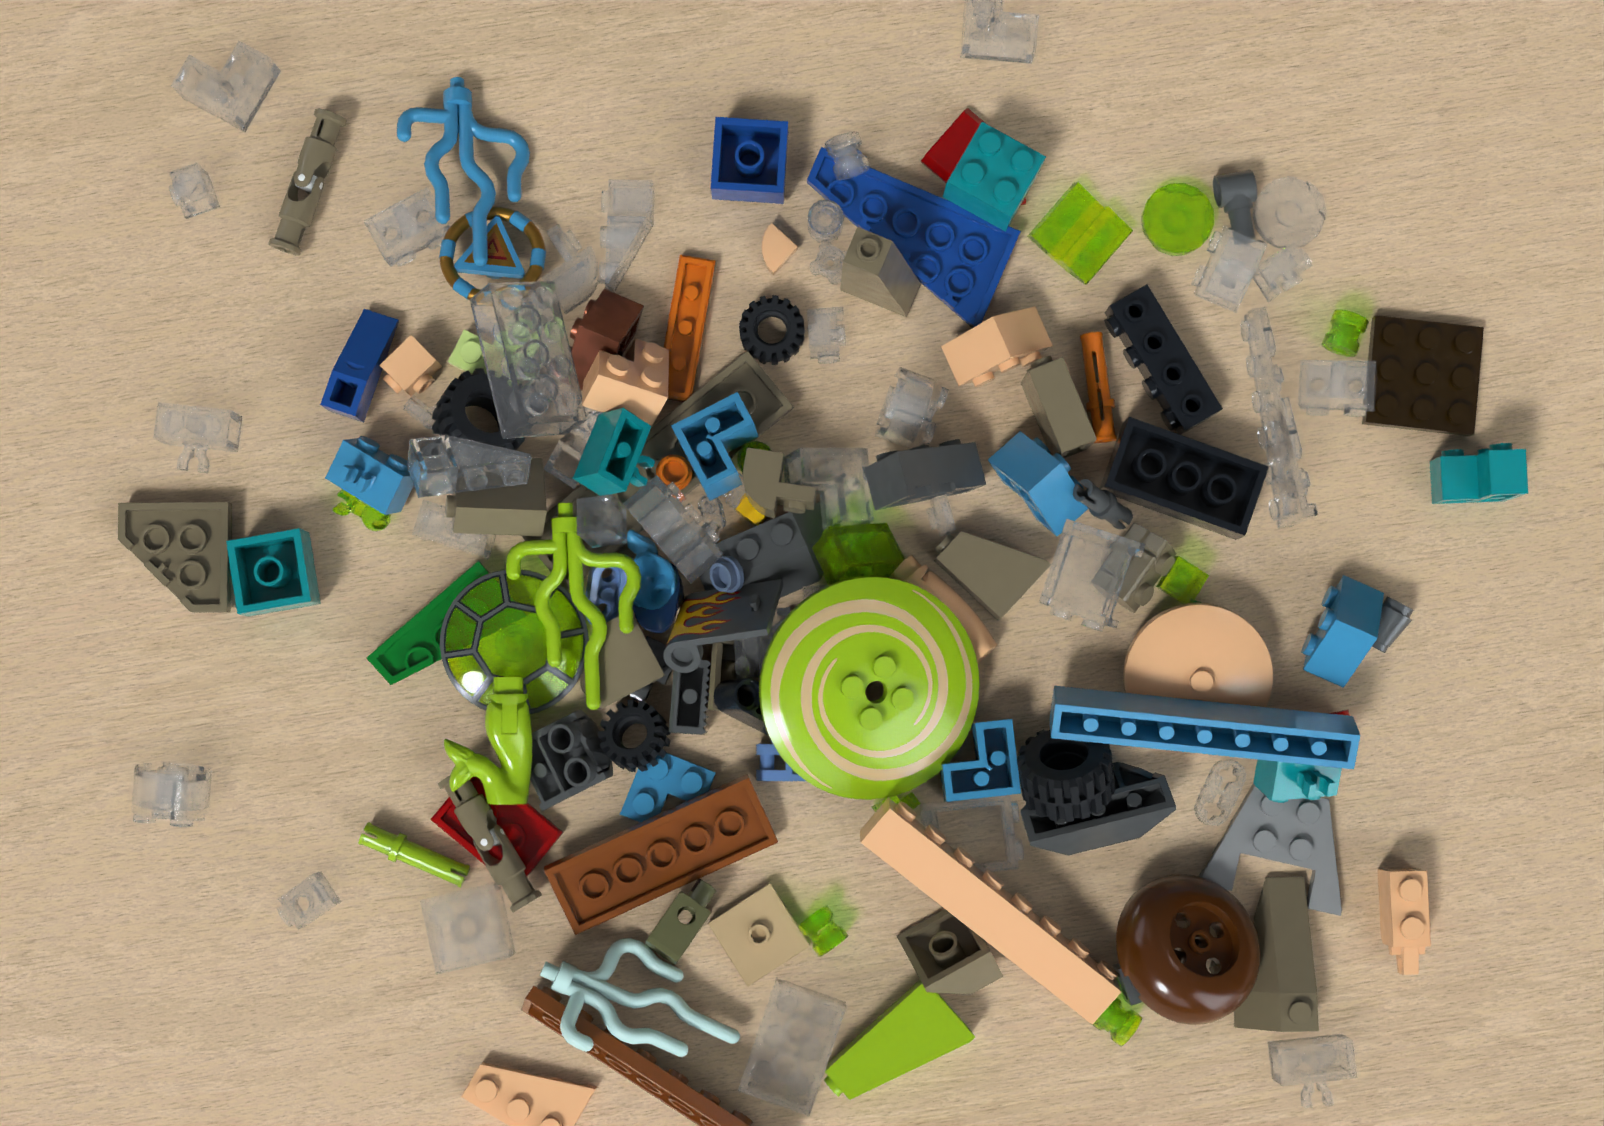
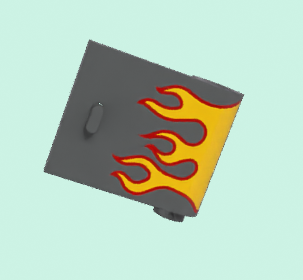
[663,579,784,673]

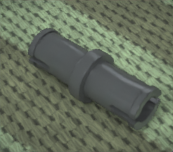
[1073,479,1133,530]

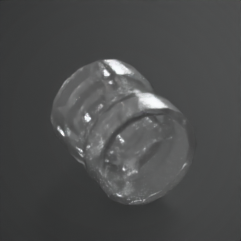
[825,132,870,180]
[807,200,844,244]

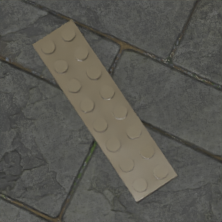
[522,351,793,591]

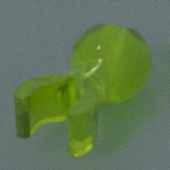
[333,489,391,532]

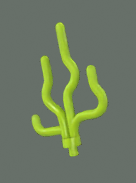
[506,503,642,710]

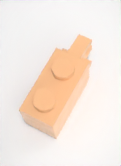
[1378,868,1431,975]

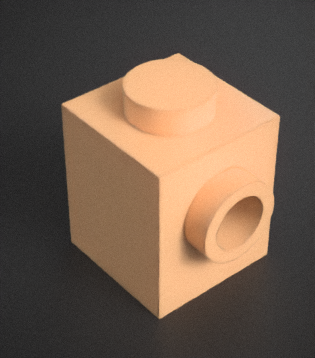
[380,335,442,396]

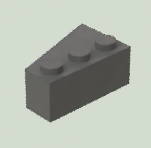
[864,439,986,511]

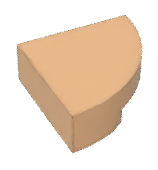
[762,223,798,275]

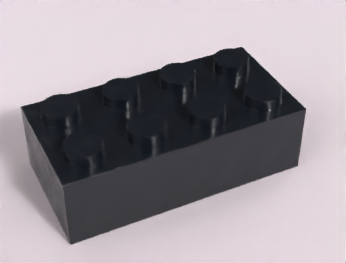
[1100,417,1269,540]

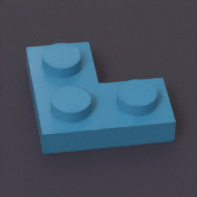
[620,753,716,822]

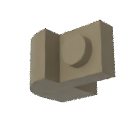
[743,447,816,519]

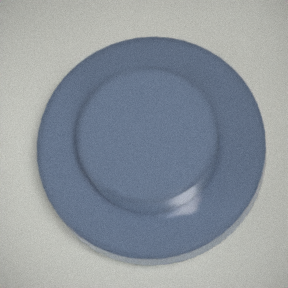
[710,556,744,593]

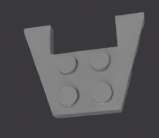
[1199,784,1342,916]

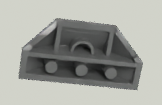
[691,501,839,598]
[1020,762,1176,856]

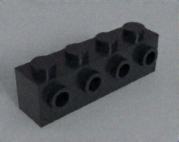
[1104,284,1223,435]

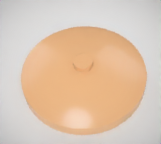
[1123,603,1273,707]

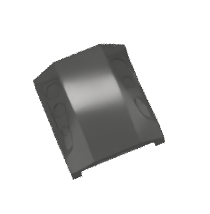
[530,710,613,811]

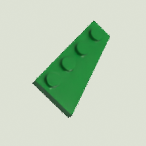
[367,561,527,685]

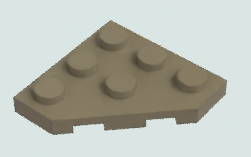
[118,502,232,613]

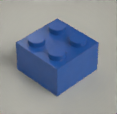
[710,117,789,204]

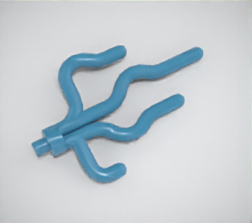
[397,77,530,267]

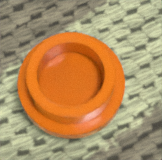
[656,454,693,492]

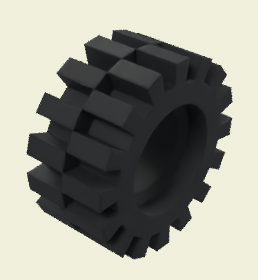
[739,295,805,365]
[598,700,671,772]

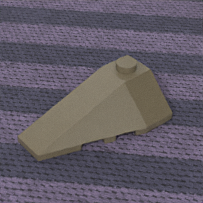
[1234,876,1319,1032]

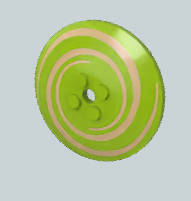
[759,576,980,800]

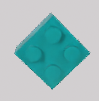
[942,122,1046,232]
[226,528,321,617]

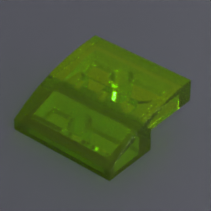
[1027,182,1133,285]

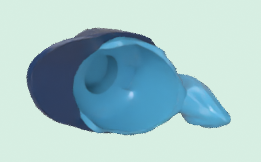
[627,530,684,633]

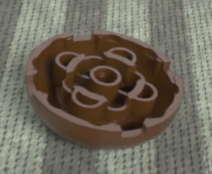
[1116,874,1260,1025]

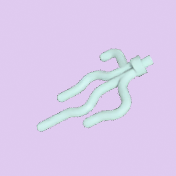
[540,938,740,1057]

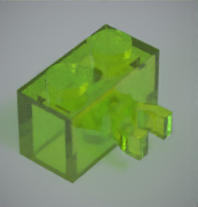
[812,522,905,585]

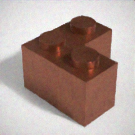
[562,289,644,391]

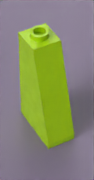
[824,980,976,1100]

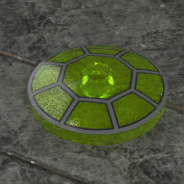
[440,569,589,714]

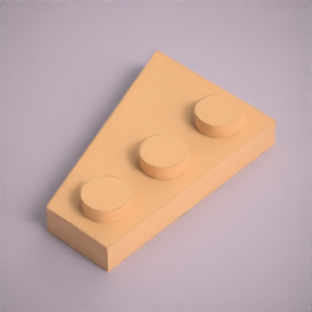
[461,1062,597,1126]

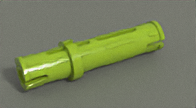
[358,822,470,888]

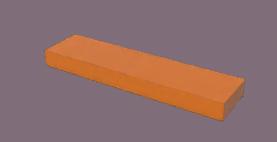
[663,255,716,402]

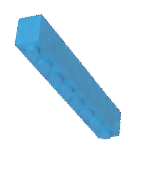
[1049,686,1360,769]

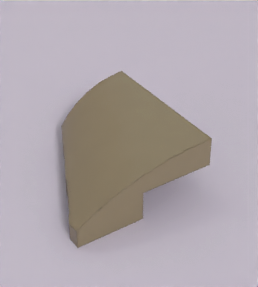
[598,616,665,710]

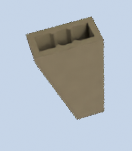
[840,227,921,317]

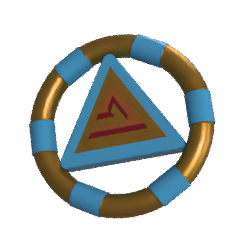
[439,207,546,304]

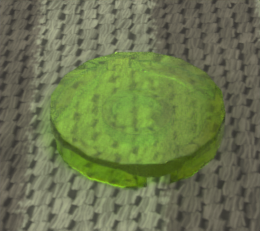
[1141,183,1214,256]

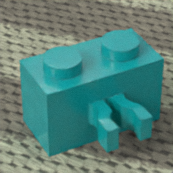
[573,408,655,496]
[1253,759,1342,803]

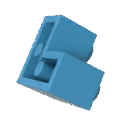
[671,392,759,501]
[988,431,1089,536]
[1301,575,1384,688]
[940,719,1021,802]

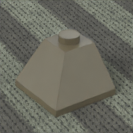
[897,909,1003,995]

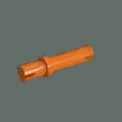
[1080,332,1117,443]

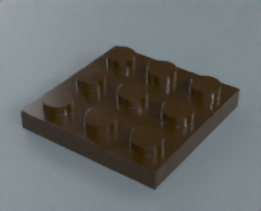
[1362,315,1484,436]

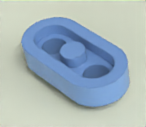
[584,567,627,625]

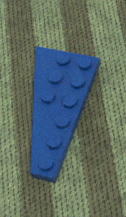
[807,147,1021,328]

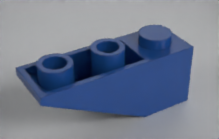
[320,309,399,423]

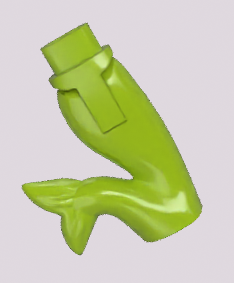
[444,677,533,805]

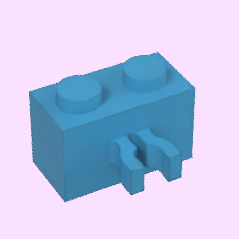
[325,436,419,515]

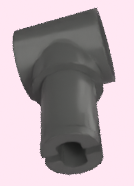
[1213,170,1257,245]

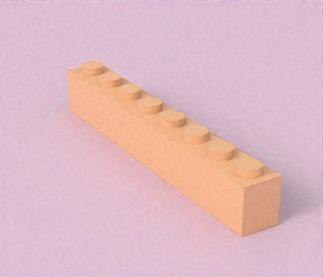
[860,797,1122,1025]

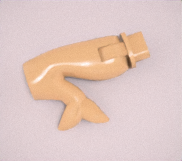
[890,555,997,664]

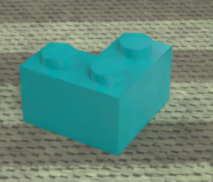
[1429,443,1529,504]

